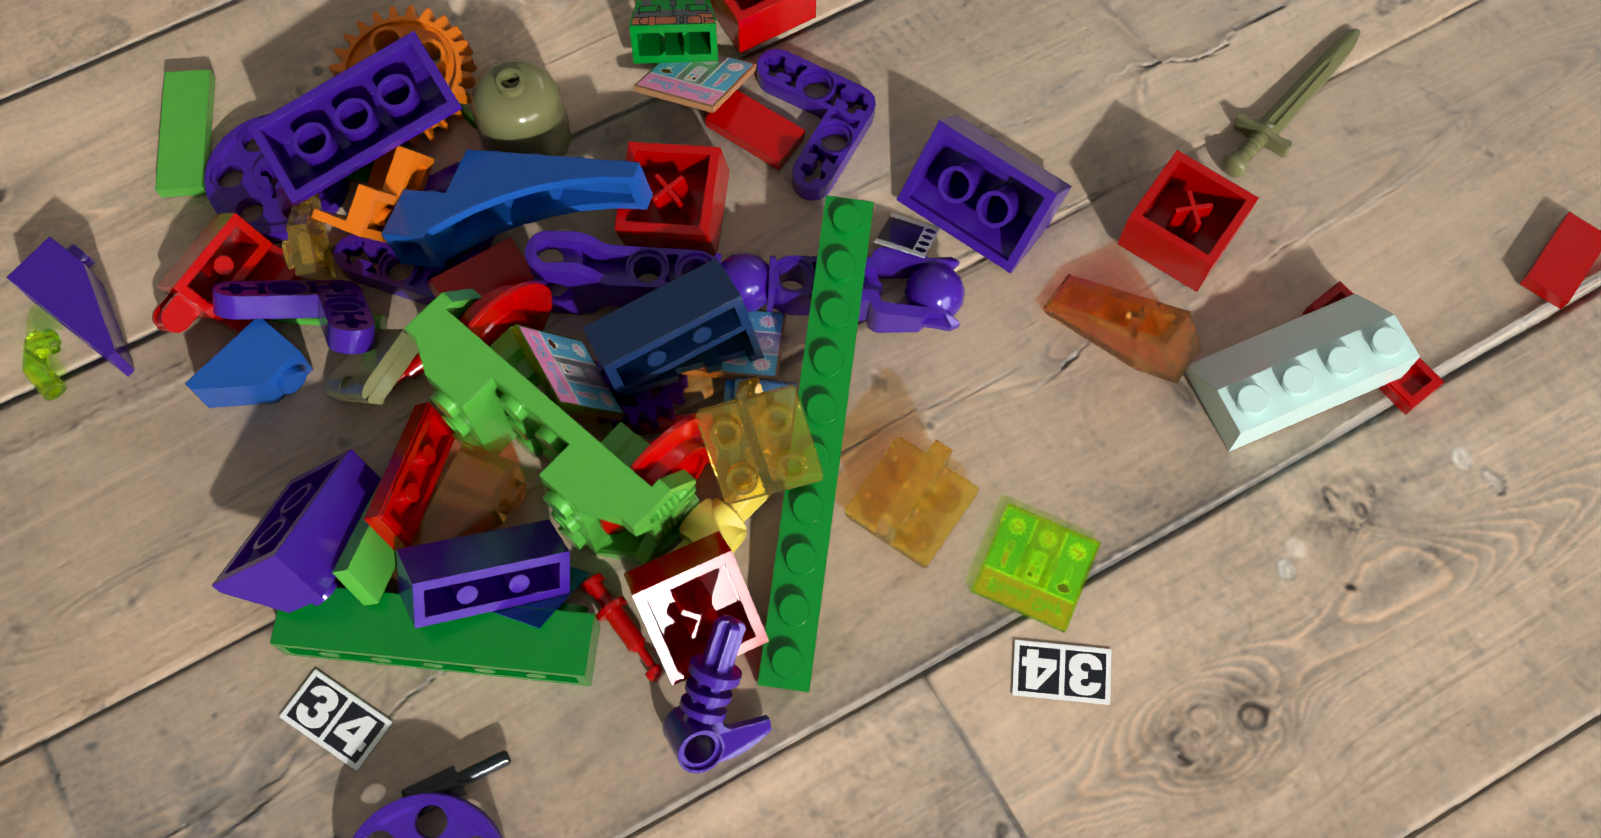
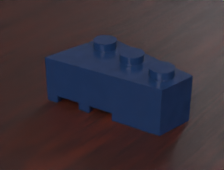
[582,258,764,398]

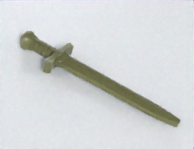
[1222,29,1360,178]

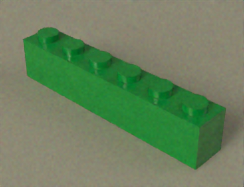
[270,588,600,687]

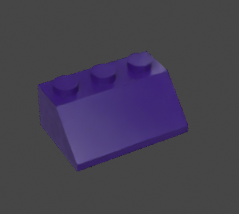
[896,115,1072,273]
[212,449,381,613]

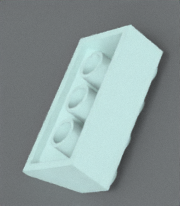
[1183,294,1420,452]

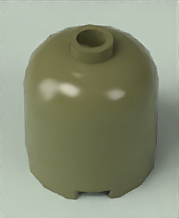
[472,58,571,157]

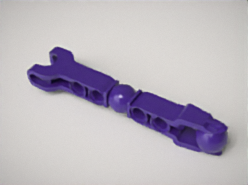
[524,231,965,333]

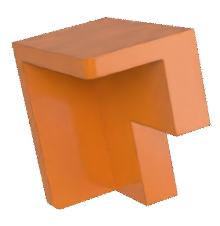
[311,145,435,243]

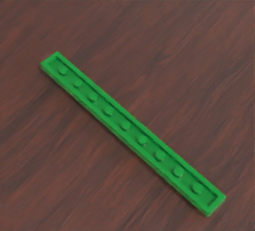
[757,195,874,693]

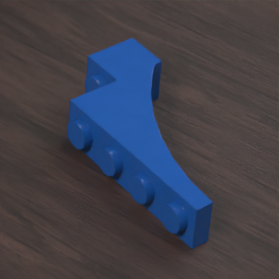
[381,150,653,268]

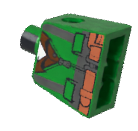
[629,0,718,64]

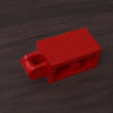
[152,212,273,333]

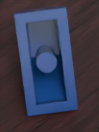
[185,319,313,408]

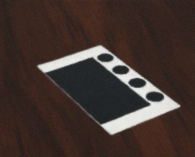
[874,213,940,258]

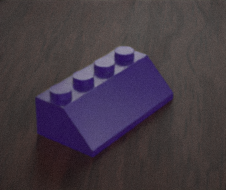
[247,31,463,206]

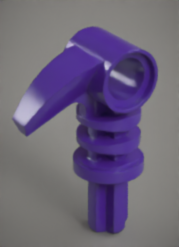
[663,615,772,773]

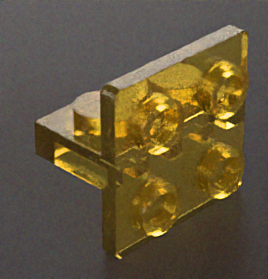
[695,376,823,505]
[844,437,979,568]

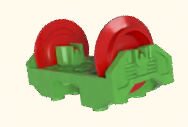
[404,281,709,566]

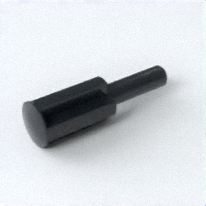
[401,750,512,818]

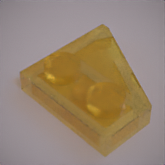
[282,193,336,280]

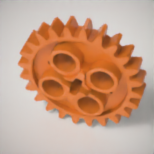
[329,5,478,147]

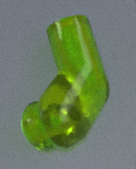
[22,328,67,401]

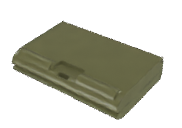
[324,329,419,405]

